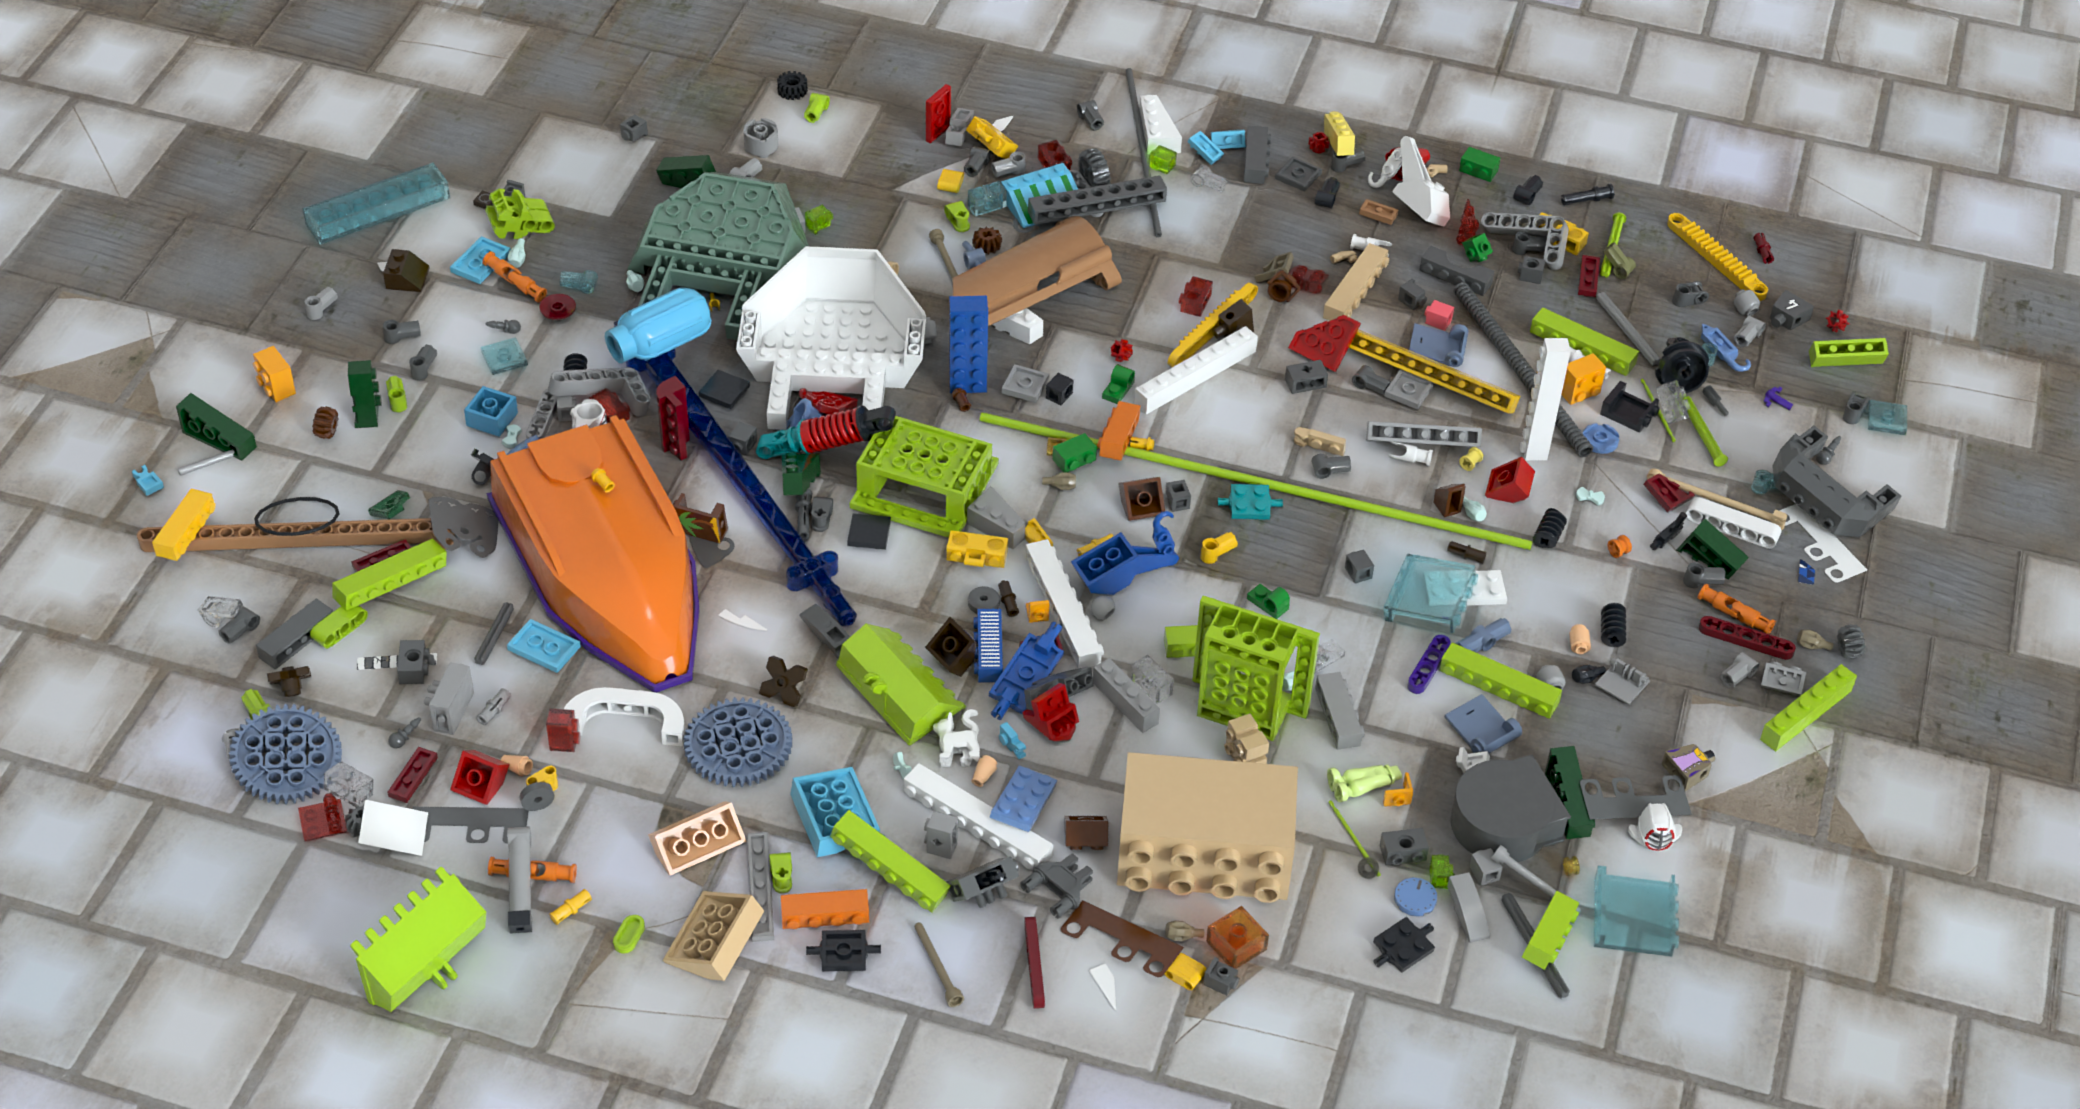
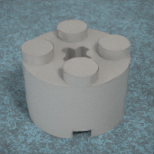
[744,118,778,158]

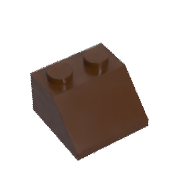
[1118,477,1165,521]
[1064,816,1108,850]

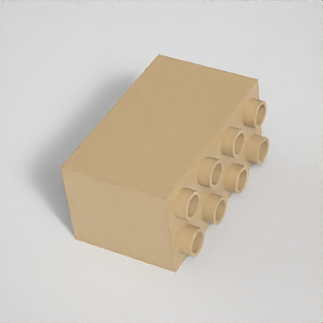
[1117,752,1298,903]

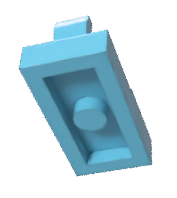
[1211,129,1246,149]
[1188,131,1224,165]

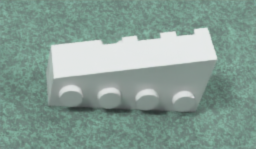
[1139,95,1182,155]
[992,308,1043,344]

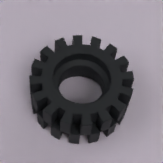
[777,71,808,100]

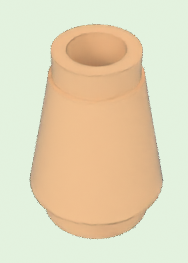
[501,755,533,776]
[971,755,997,787]

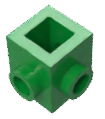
[1462,233,1493,262]

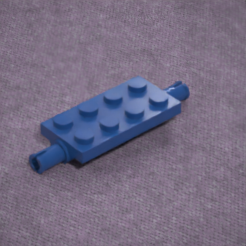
[989,622,1064,720]

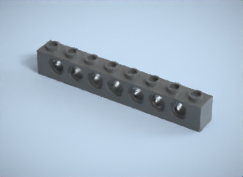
[1028,175,1167,225]

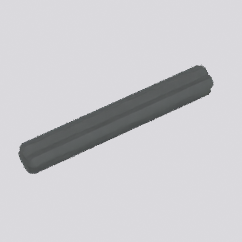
[474,602,514,665]

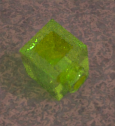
[1149,145,1177,174]

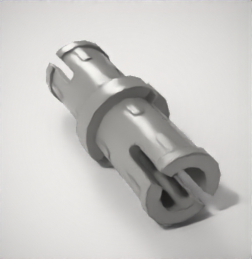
[476,688,511,725]

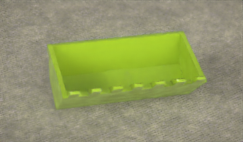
[836,623,966,746]
[350,867,486,1012]

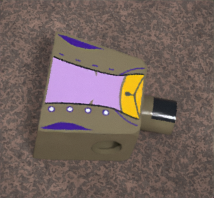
[1662,744,1715,791]

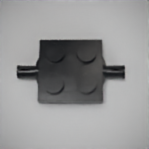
[1373,916,1435,973]
[806,930,881,972]

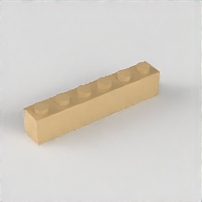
[1323,243,1389,321]

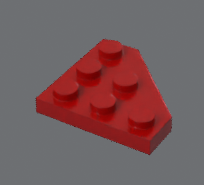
[1288,315,1361,372]
[799,388,858,415]

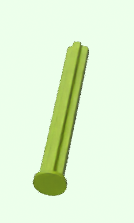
[1600,212,1627,277]
[1681,396,1728,467]

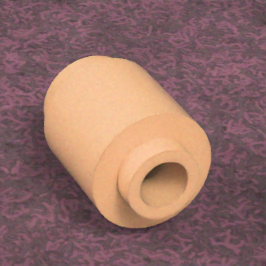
[1569,624,1591,654]

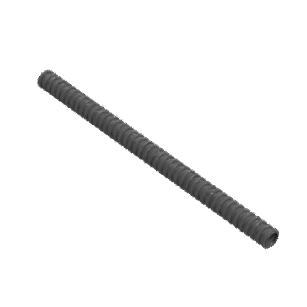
[1453,282,1593,457]

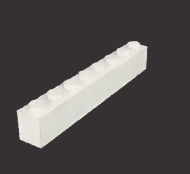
[1134,326,1258,414]
[1520,338,1571,461]
[1025,539,1104,668]
[903,763,1053,870]

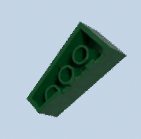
[176,393,257,461]
[1544,746,1595,839]

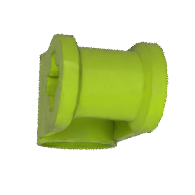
[944,201,970,232]
[769,852,792,893]

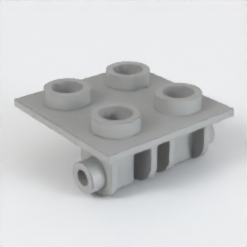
[1595,658,1650,705]

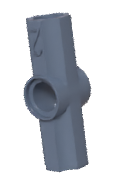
[1455,618,1512,652]

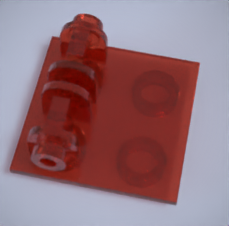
[1456,199,1479,245]
[1289,265,1329,294]
[298,793,347,842]

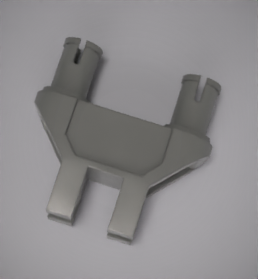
[1020,853,1093,919]

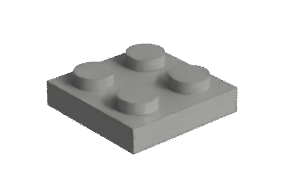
[1002,364,1049,403]
[1384,369,1434,410]

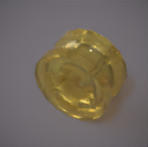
[1563,856,1580,876]

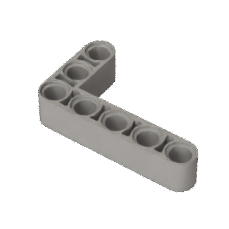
[1481,212,1569,270]
[548,367,650,416]

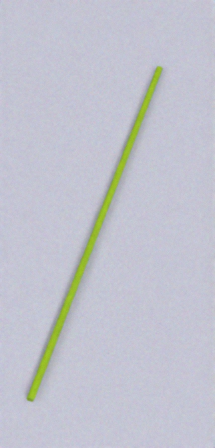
[979,412,1533,550]

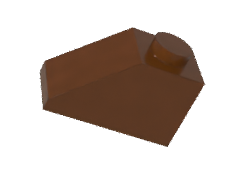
[1433,484,1466,518]

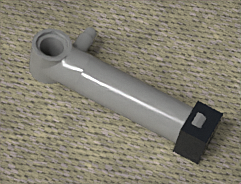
[507,826,532,934]

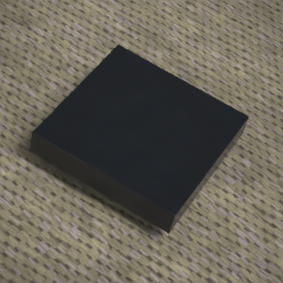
[699,370,750,409]
[847,513,891,550]

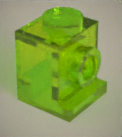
[805,204,833,235]
[1429,854,1455,889]

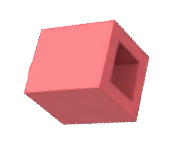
[1424,300,1454,331]

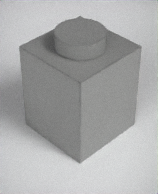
[1469,848,1503,886]

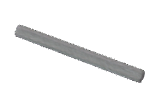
[1596,292,1660,366]

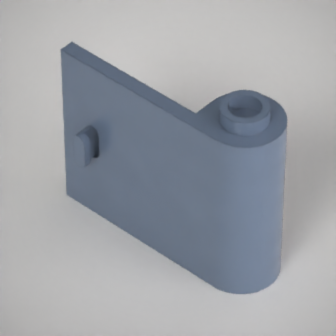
[1409,323,1469,367]
[1444,694,1522,754]

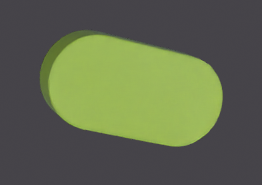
[613,915,645,953]

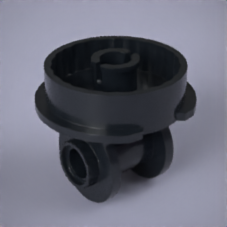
[1655,337,1709,394]

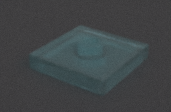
[480,337,528,375]
[1868,400,1907,436]

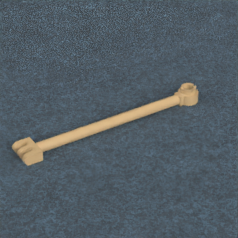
[1646,468,1787,530]

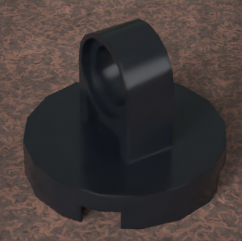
[471,448,494,485]

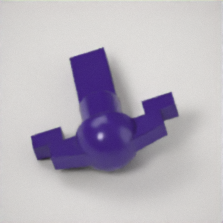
[1764,387,1793,410]

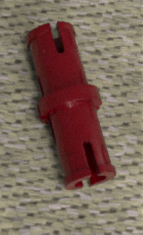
[1753,233,1774,264]

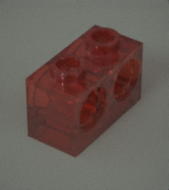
[1038,140,1072,170]
[1179,276,1213,317]

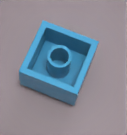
[464,386,518,437]

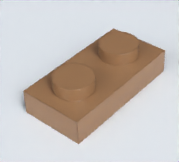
[1359,199,1398,225]

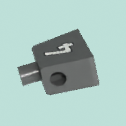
[1770,290,1814,330]

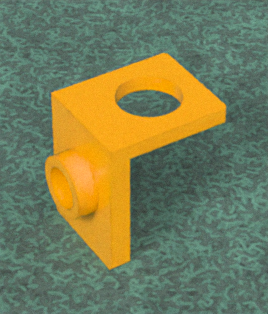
[1026,600,1049,623]
[1383,772,1413,807]

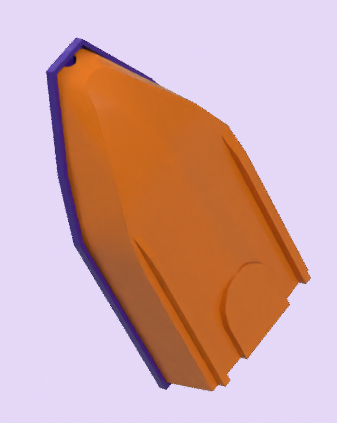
[486,415,700,693]

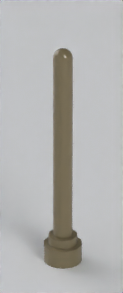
[929,229,958,278]
[914,922,964,1007]

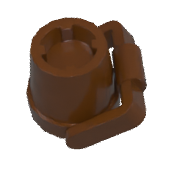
[1267,270,1300,302]

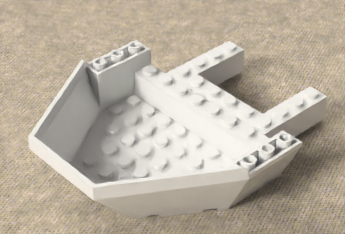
[736,246,926,430]

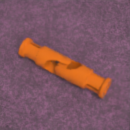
[483,251,547,303]
[1697,584,1776,634]
[488,856,577,883]

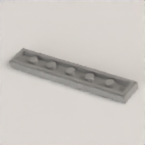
[747,832,774,942]

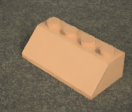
[648,801,747,875]

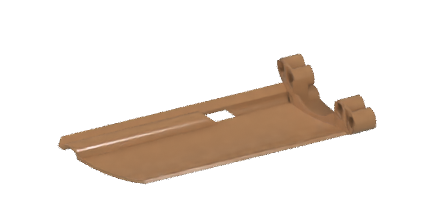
[952,216,1122,326]

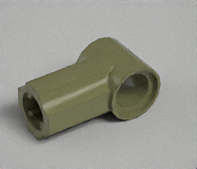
[1603,242,1636,279]

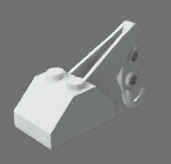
[1368,136,1450,227]

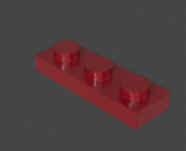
[1578,255,1600,297]
[351,539,411,572]
[387,746,438,803]

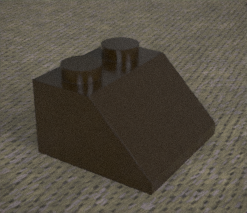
[383,249,430,292]
[925,617,976,677]

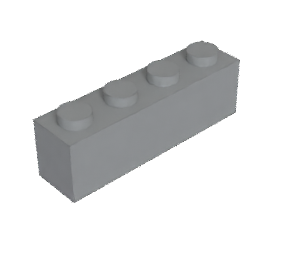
[1093,658,1160,733]
[1315,672,1365,750]

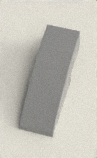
[945,108,974,146]
[1447,872,1490,943]

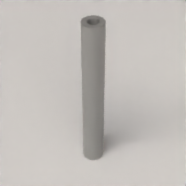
[178,449,235,475]

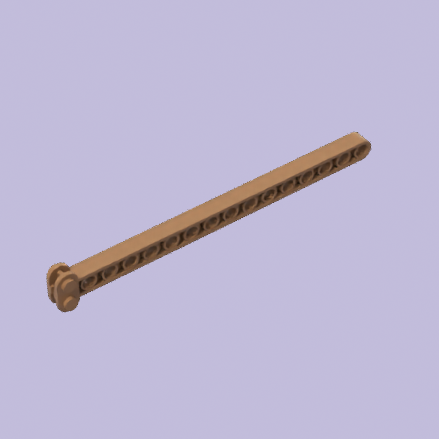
[137,518,455,552]

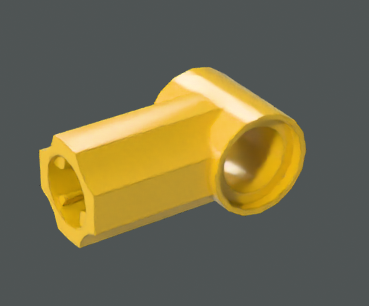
[1200,532,1238,564]

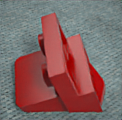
[1022,683,1079,742]

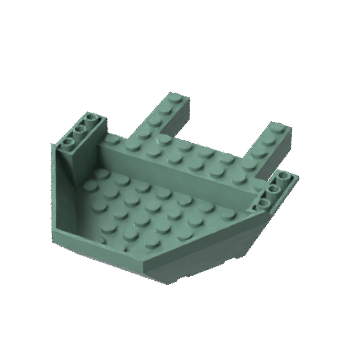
[627,172,809,340]

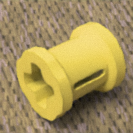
[1459,447,1484,471]

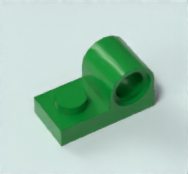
[1102,364,1135,404]
[1247,584,1290,619]

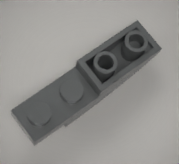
[799,604,850,660]
[1024,667,1094,710]

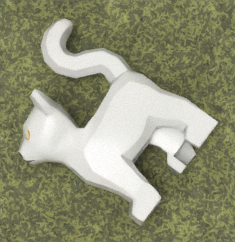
[933,709,980,767]

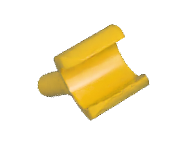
[709,293,720,312]

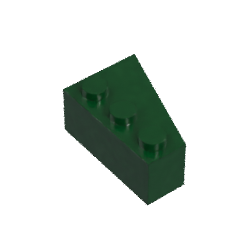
[656,155,716,188]
[348,360,382,428]
[782,452,821,495]
[1676,519,1749,580]

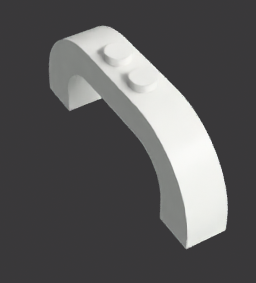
[559,687,685,747]

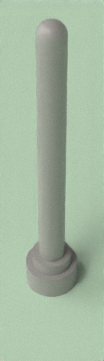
[1491,845,1581,914]

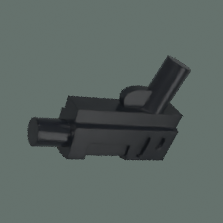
[1650,512,1687,550]

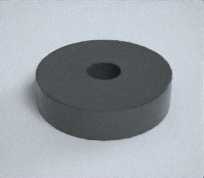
[968,586,1000,614]
[519,782,555,811]

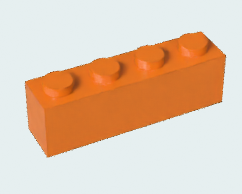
[1097,401,1141,461]
[781,889,869,929]

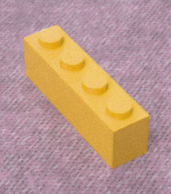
[152,488,216,561]

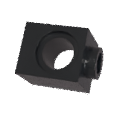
[1046,373,1074,406]

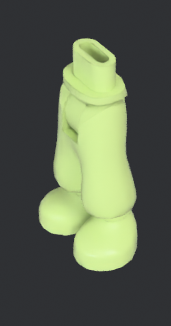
[1327,764,1402,803]

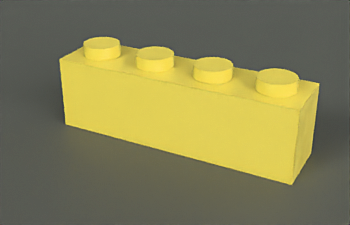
[1324,111,1355,156]

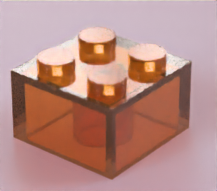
[1206,906,1269,969]

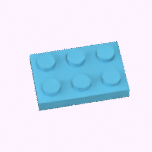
[450,236,511,284]
[507,619,581,673]

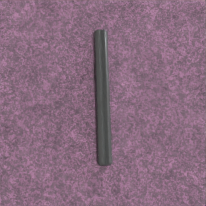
[1501,893,1570,999]

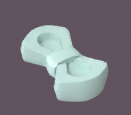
[502,424,522,448]
[1576,487,1605,506]
[893,752,912,779]

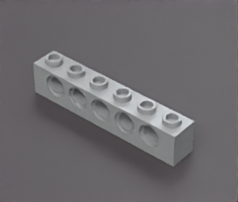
[1366,421,1482,447]

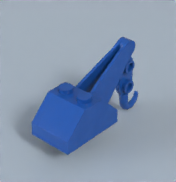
[1071,511,1179,595]

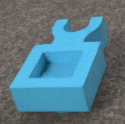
[132,465,164,496]
[999,722,1026,759]

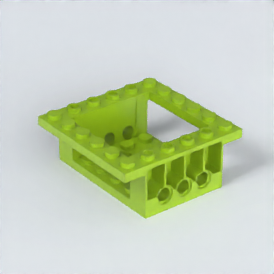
[849,416,999,538]
[1192,595,1320,741]

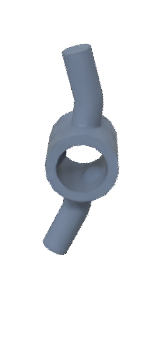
[962,241,986,269]

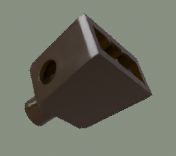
[1212,299,1254,339]

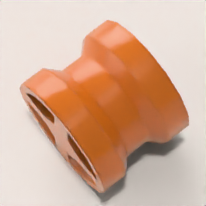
[1607,535,1632,558]

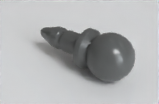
[485,320,521,334]
[1816,436,1841,465]
[388,717,421,748]

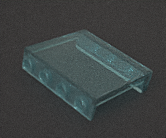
[1384,554,1478,633]
[1594,865,1679,957]

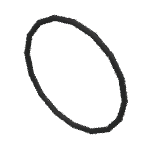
[254,497,340,536]

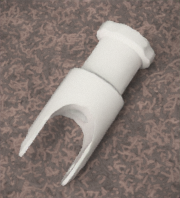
[1350,234,1392,256]
[1388,442,1433,466]

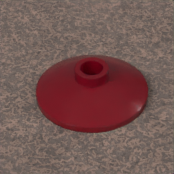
[539,294,576,320]

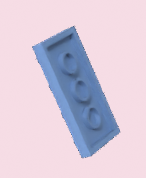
[990,766,1057,832]

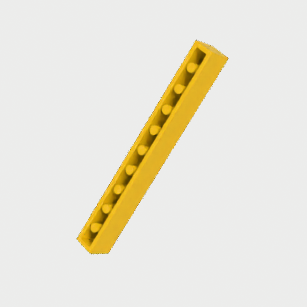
[1349,329,1521,414]

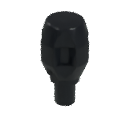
[1572,664,1606,684]

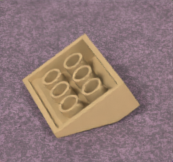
[663,891,764,981]

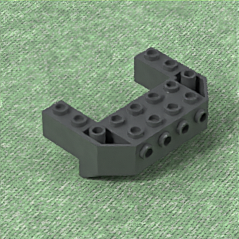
[1772,425,1902,537]

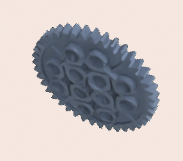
[684,697,792,787]
[229,704,342,804]

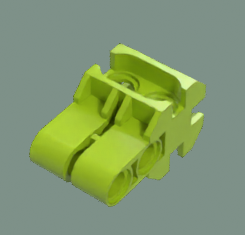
[485,188,555,239]

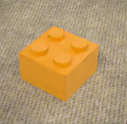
[253,345,296,402]
[1561,353,1606,405]

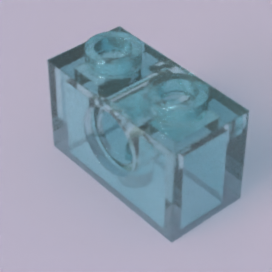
[968,181,1007,216]

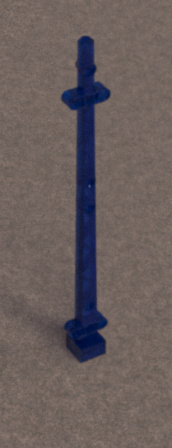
[614,321,857,626]

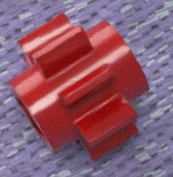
[1308,132,1330,153]
[1826,309,1850,333]
[1111,339,1133,362]

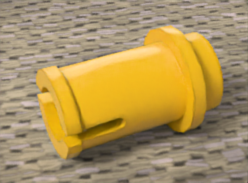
[1130,437,1154,451]
[591,468,615,492]

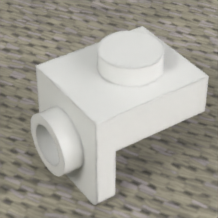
[1456,747,1490,773]

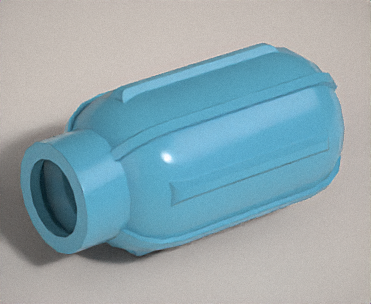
[604,287,712,364]

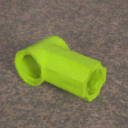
[804,93,830,123]
[386,376,407,412]
[241,689,271,720]

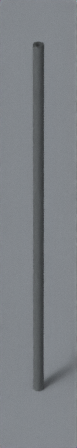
[1126,68,1162,237]

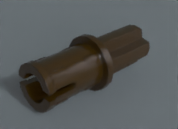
[1447,541,1487,564]
[998,580,1019,617]

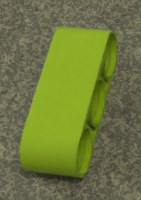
[310,606,368,649]

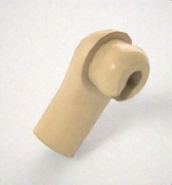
[1426,164,1447,178]
[1330,250,1358,264]

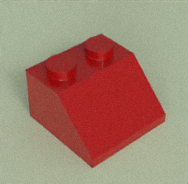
[1485,457,1535,504]
[450,750,510,805]

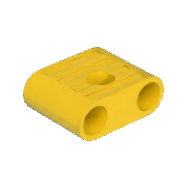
[937,169,964,193]
[526,766,558,791]
[1165,953,1207,990]

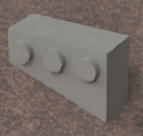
[967,486,1025,549]

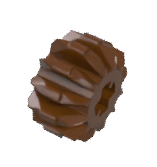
[972,226,1002,255]
[312,406,339,439]

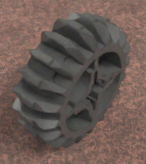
[1078,148,1111,187]

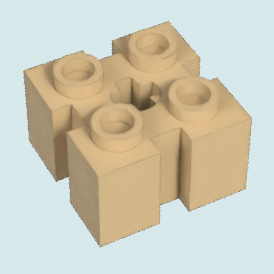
[1224,713,1269,764]

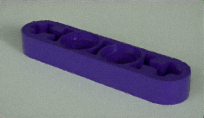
[1407,635,1451,694]

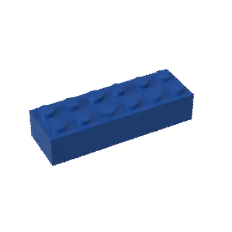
[949,295,988,393]

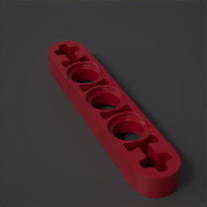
[1699,616,1796,660]
[1024,916,1045,1009]

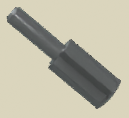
[1702,385,1729,416]

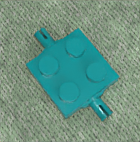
[1217,484,1283,520]

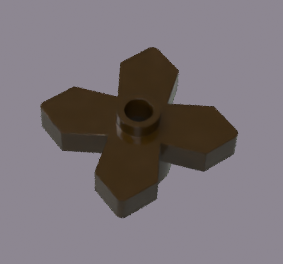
[759,655,808,707]
[267,666,311,697]

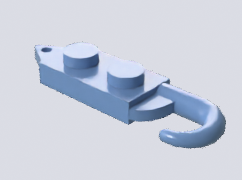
[1701,324,1751,372]

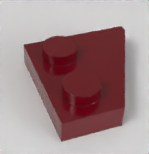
[1643,473,1695,513]

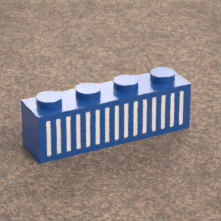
[973,609,1003,683]

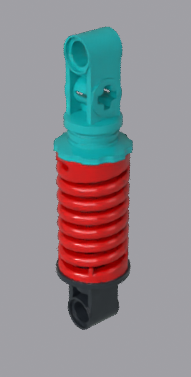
[756,405,896,459]

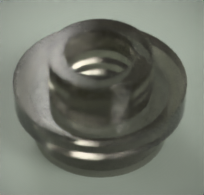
[1358,857,1379,879]

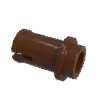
[952,388,971,412]

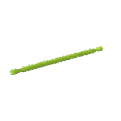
[1641,379,1676,442]
[1328,800,1381,877]

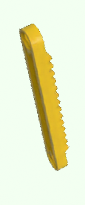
[1667,213,1768,301]
[1167,282,1258,367]

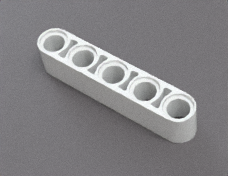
[1686,497,1781,549]

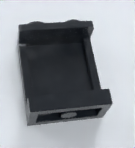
[1600,381,1660,433]

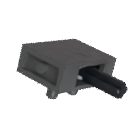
[946,856,1019,908]

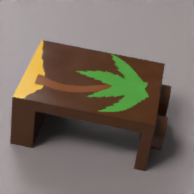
[673,493,728,544]

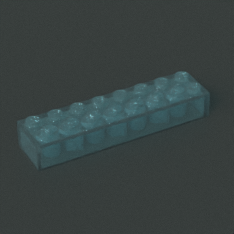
[302,163,450,245]

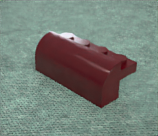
[656,376,690,461]

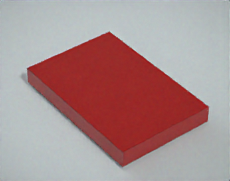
[926,84,951,144]

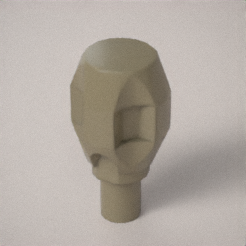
[1042,472,1076,490]
[1797,629,1834,651]
[1165,920,1205,941]

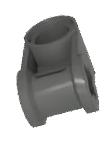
[1672,281,1709,307]
[1843,391,1871,424]
[811,496,833,532]

